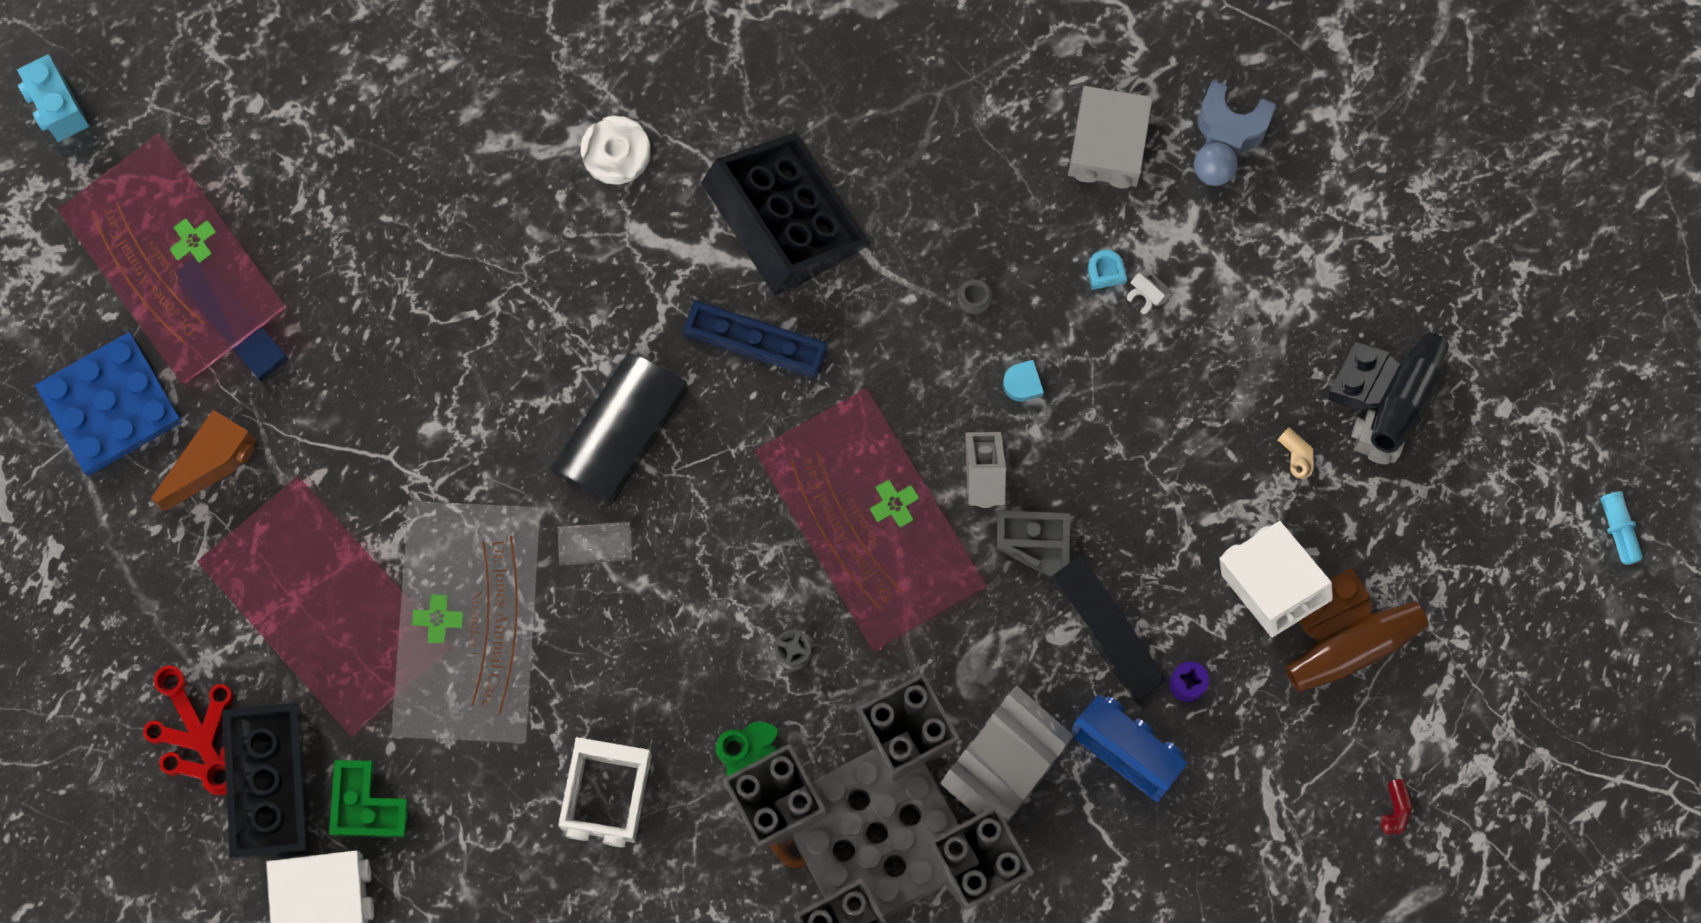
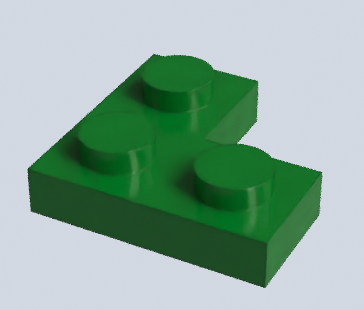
[329,760,409,838]

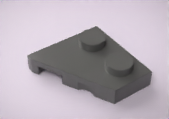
[996,510,1070,578]

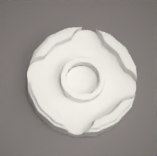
[581,116,651,184]

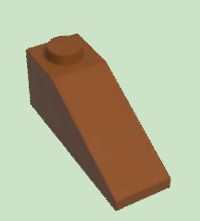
[151,410,256,511]

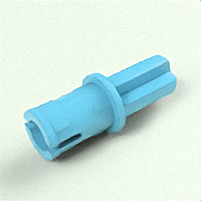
[1600,491,1643,565]

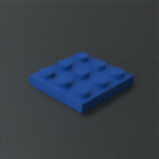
[35,332,183,476]

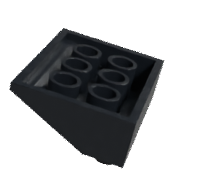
[701,132,870,295]

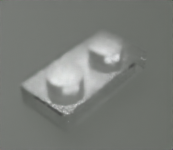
[557,522,633,565]

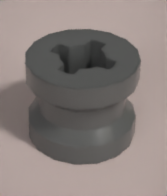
[775,630,812,671]

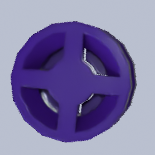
[1169,661,1209,703]

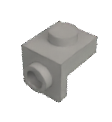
[1351,409,1405,464]

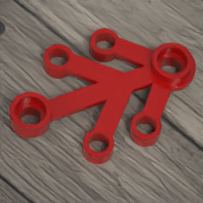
[143,665,234,796]

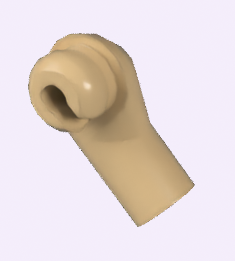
[1277,427,1314,479]

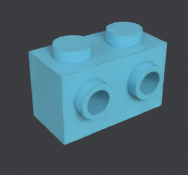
[17,54,90,142]

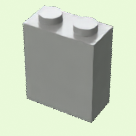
[1068,86,1152,188]

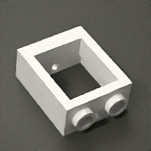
[559,737,652,847]

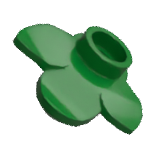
[716,722,778,777]

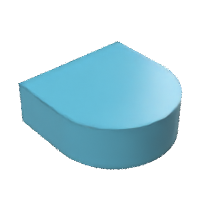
[1088,250,1127,290]
[1003,360,1044,401]

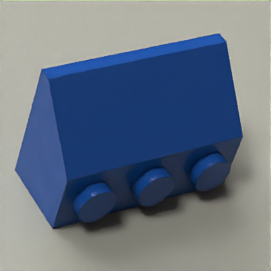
[1070,694,1188,803]

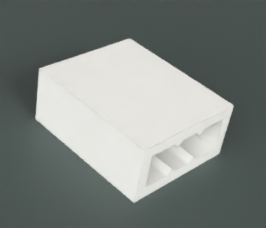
[1219,521,1332,638]
[267,850,374,923]

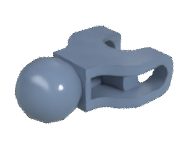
[1194,81,1276,186]

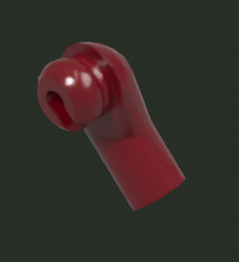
[1380,779,1413,835]

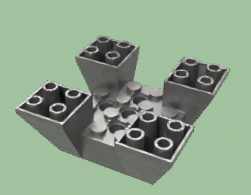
[722,673,1034,923]

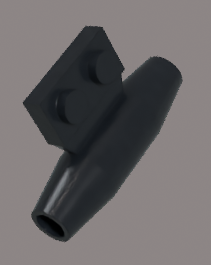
[1329,333,1449,453]

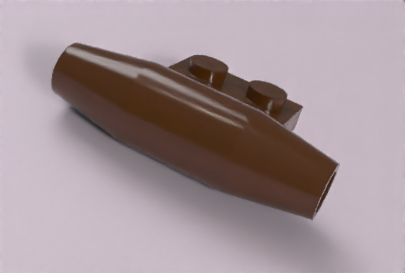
[1285,568,1429,692]

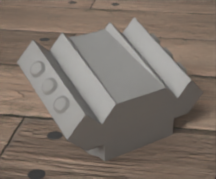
[940,685,1073,823]

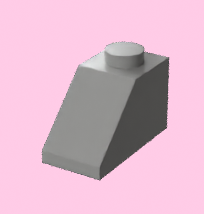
[965,432,1006,508]

